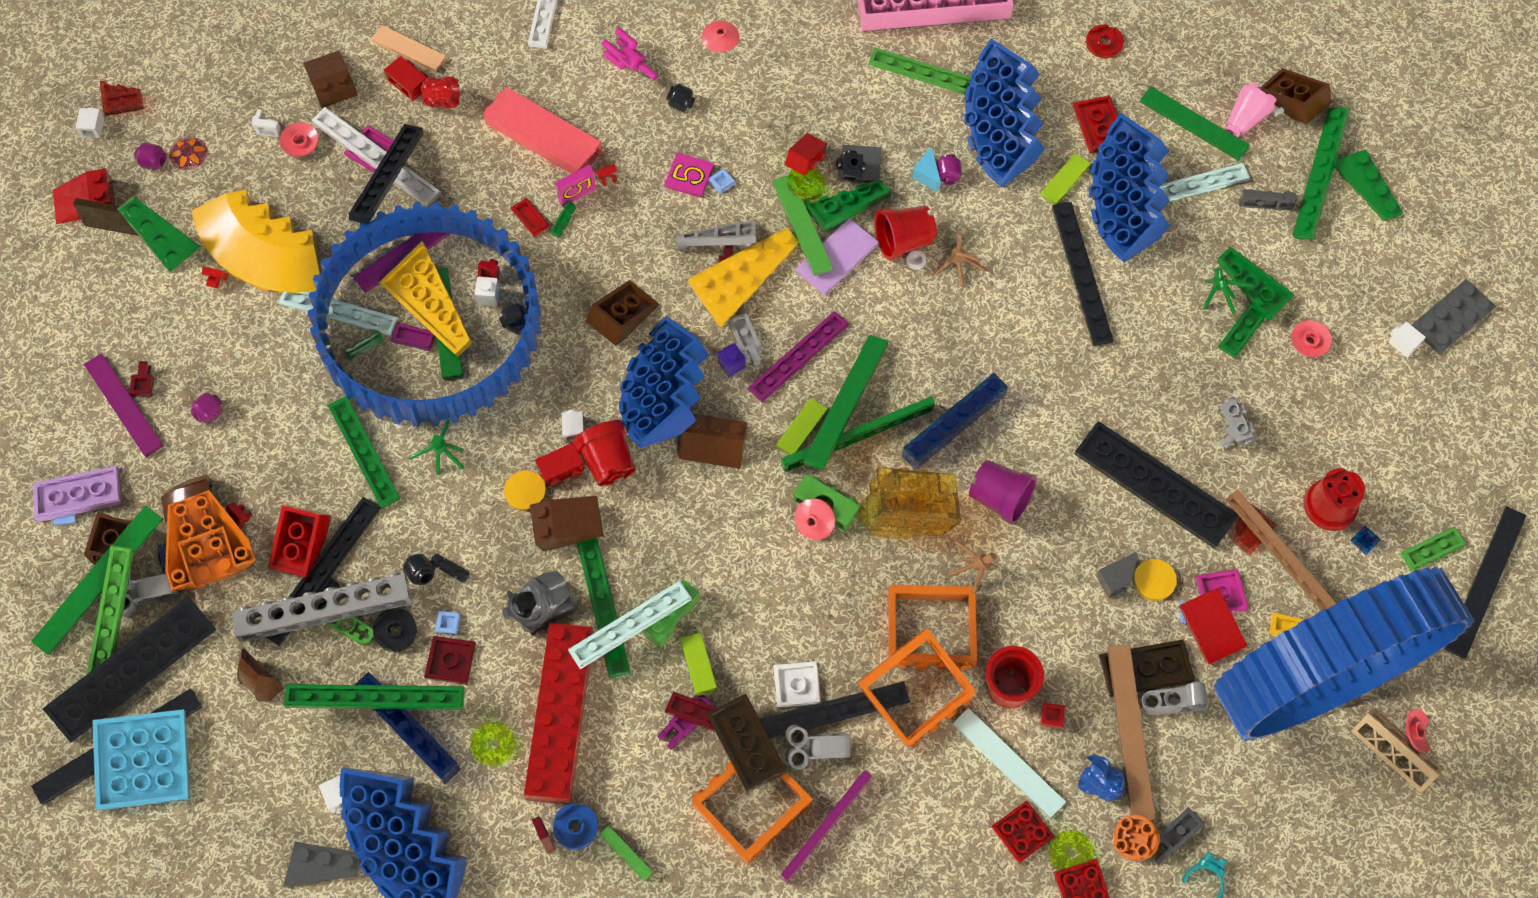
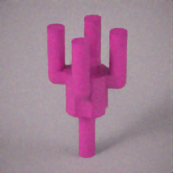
[602,27,658,81]

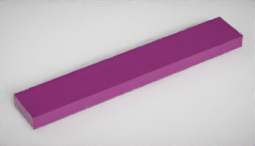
[353,232,450,294]
[748,311,849,403]
[84,353,164,457]
[781,770,872,884]

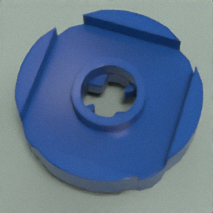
[553,804,598,850]

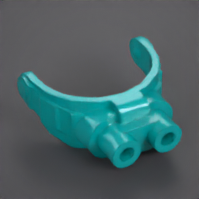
[1182,851,1227,898]

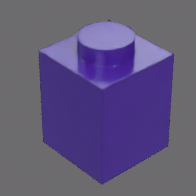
[717,342,746,377]

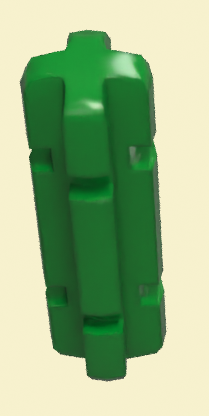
[551,202,576,237]
[344,331,383,360]

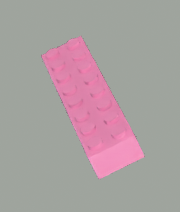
[857,0,1013,31]

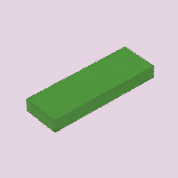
[1400,526,1466,572]

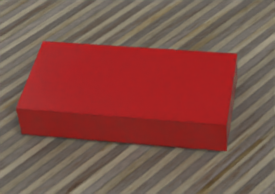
[510,198,550,237]

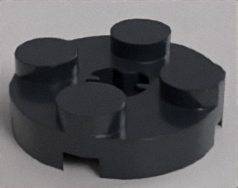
[373,609,418,653]

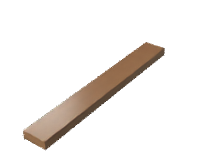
[1226,489,1337,610]
[1107,645,1155,821]

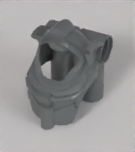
[502,571,576,636]

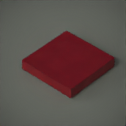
[424,636,476,685]

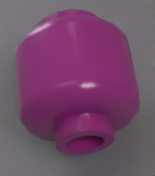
[134,143,166,170]
[936,154,962,185]
[190,393,223,423]

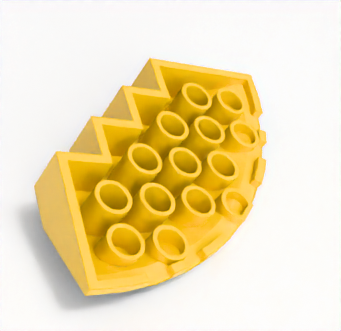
[192,190,321,295]

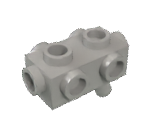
[1220,397,1256,449]

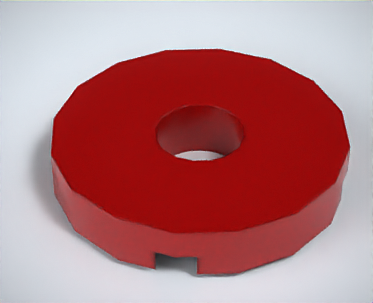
[1086,24,1124,59]

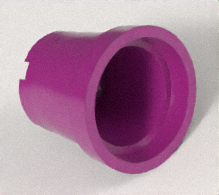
[969,460,1037,525]

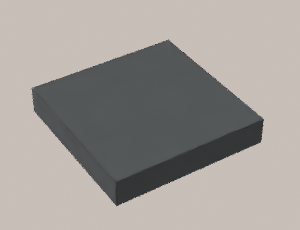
[840,145,882,183]

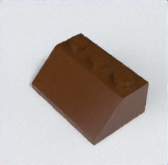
[679,413,748,469]

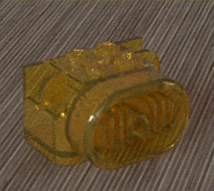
[860,467,961,539]

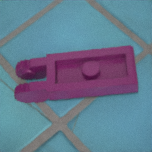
[658,695,715,750]

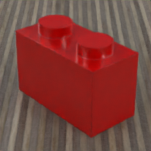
[384,56,428,101]
[785,133,827,176]
[535,443,585,487]

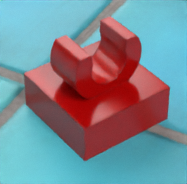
[594,164,617,186]
[477,258,500,280]
[201,266,229,289]
[225,502,252,529]
[1040,702,1065,729]

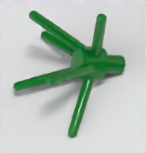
[1203,267,1254,314]
[409,419,464,475]

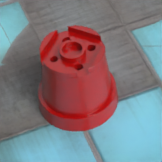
[874,205,937,261]
[573,420,636,487]
[1303,468,1365,531]
[986,646,1044,709]

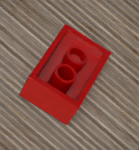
[53,168,115,224]
[268,505,332,577]

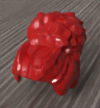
[420,76,460,109]

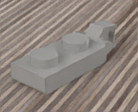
[727,312,762,367]

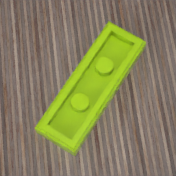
[1040,153,1091,205]
[776,398,828,455]
[680,632,717,697]

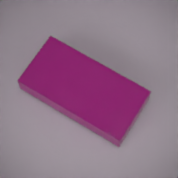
[391,323,435,352]

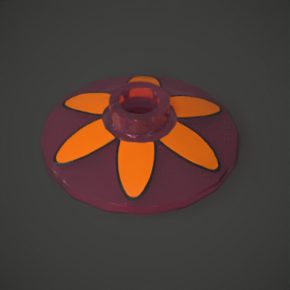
[169,137,208,170]

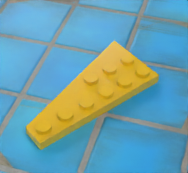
[688,227,799,328]
[379,241,472,357]

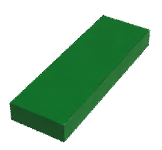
[1218,303,1266,358]

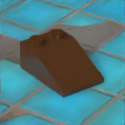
[303,50,358,108]
[1261,68,1331,124]
[586,280,659,346]
[530,496,604,551]

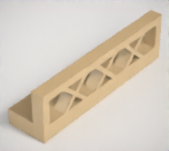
[1351,708,1442,793]

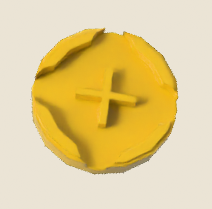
[504,470,546,511]
[1133,559,1177,601]

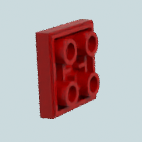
[991,800,1055,864]
[1053,858,1110,898]

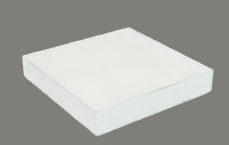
[773,661,821,709]

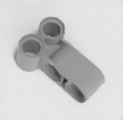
[122,574,179,617]
[1142,682,1208,715]
[785,725,851,770]

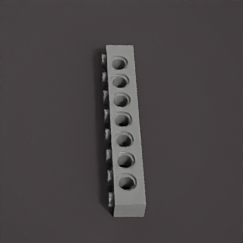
[232,573,412,643]

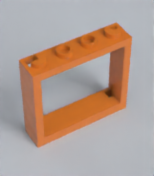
[888,585,977,670]
[856,628,976,747]
[692,762,813,865]

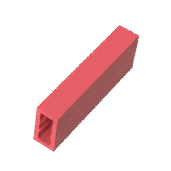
[483,87,602,174]

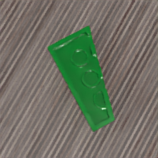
[1334,149,1403,221]
[804,179,891,231]
[117,196,201,272]
[1217,247,1294,322]

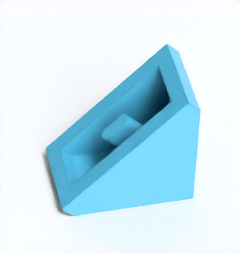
[912,148,941,191]

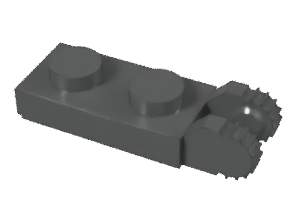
[1239,189,1298,210]
[1155,807,1205,865]

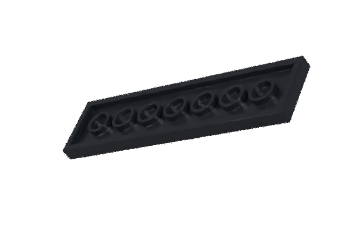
[1074,421,1239,549]
[42,596,216,743]

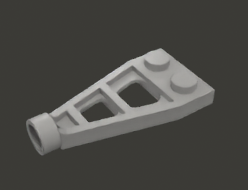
[676,221,757,250]

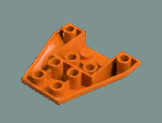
[165,490,256,591]

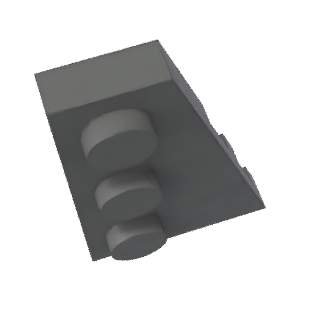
[283,842,360,888]

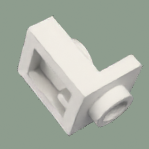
[252,109,281,137]

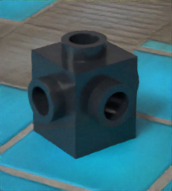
[836,150,865,182]

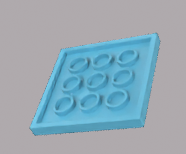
[93,709,190,811]

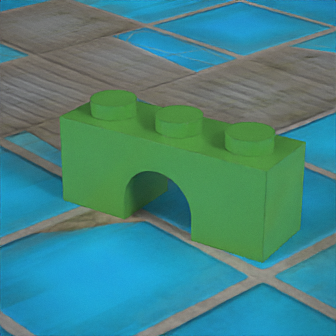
[793,474,860,532]
[643,579,700,648]

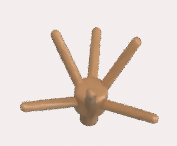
[933,233,986,287]
[948,540,998,594]

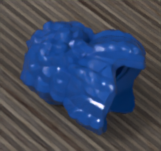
[1078,755,1125,802]

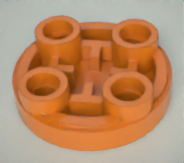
[1114,815,1160,861]

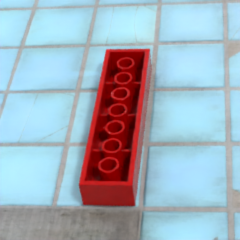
[524,623,594,804]

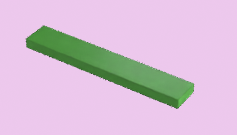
[869,48,972,95]
[772,174,833,276]
[87,545,135,674]

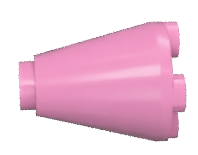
[1225,82,1276,137]

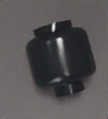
[666,83,696,112]
[499,303,528,332]
[403,554,435,585]

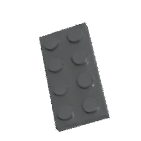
[1411,279,1496,355]

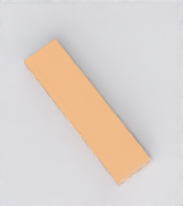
[372,25,447,73]

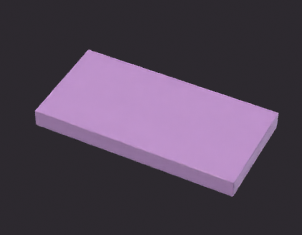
[795,218,879,296]
[33,466,122,522]

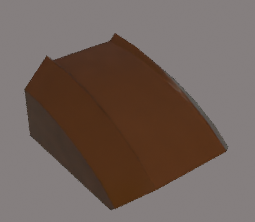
[161,474,213,522]
[84,512,132,565]
[237,648,283,702]

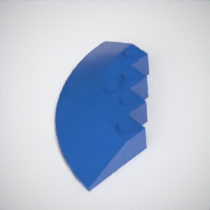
[964,38,1045,187]
[1089,113,1170,262]
[619,316,709,448]
[339,767,466,898]

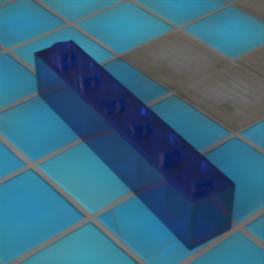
[902,373,1008,471]
[354,672,461,785]

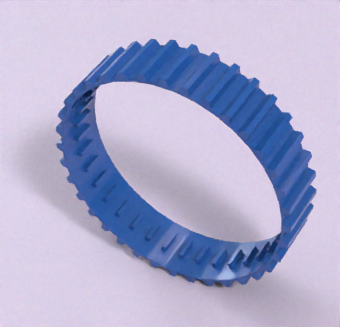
[308,202,541,427]
[1213,566,1474,741]

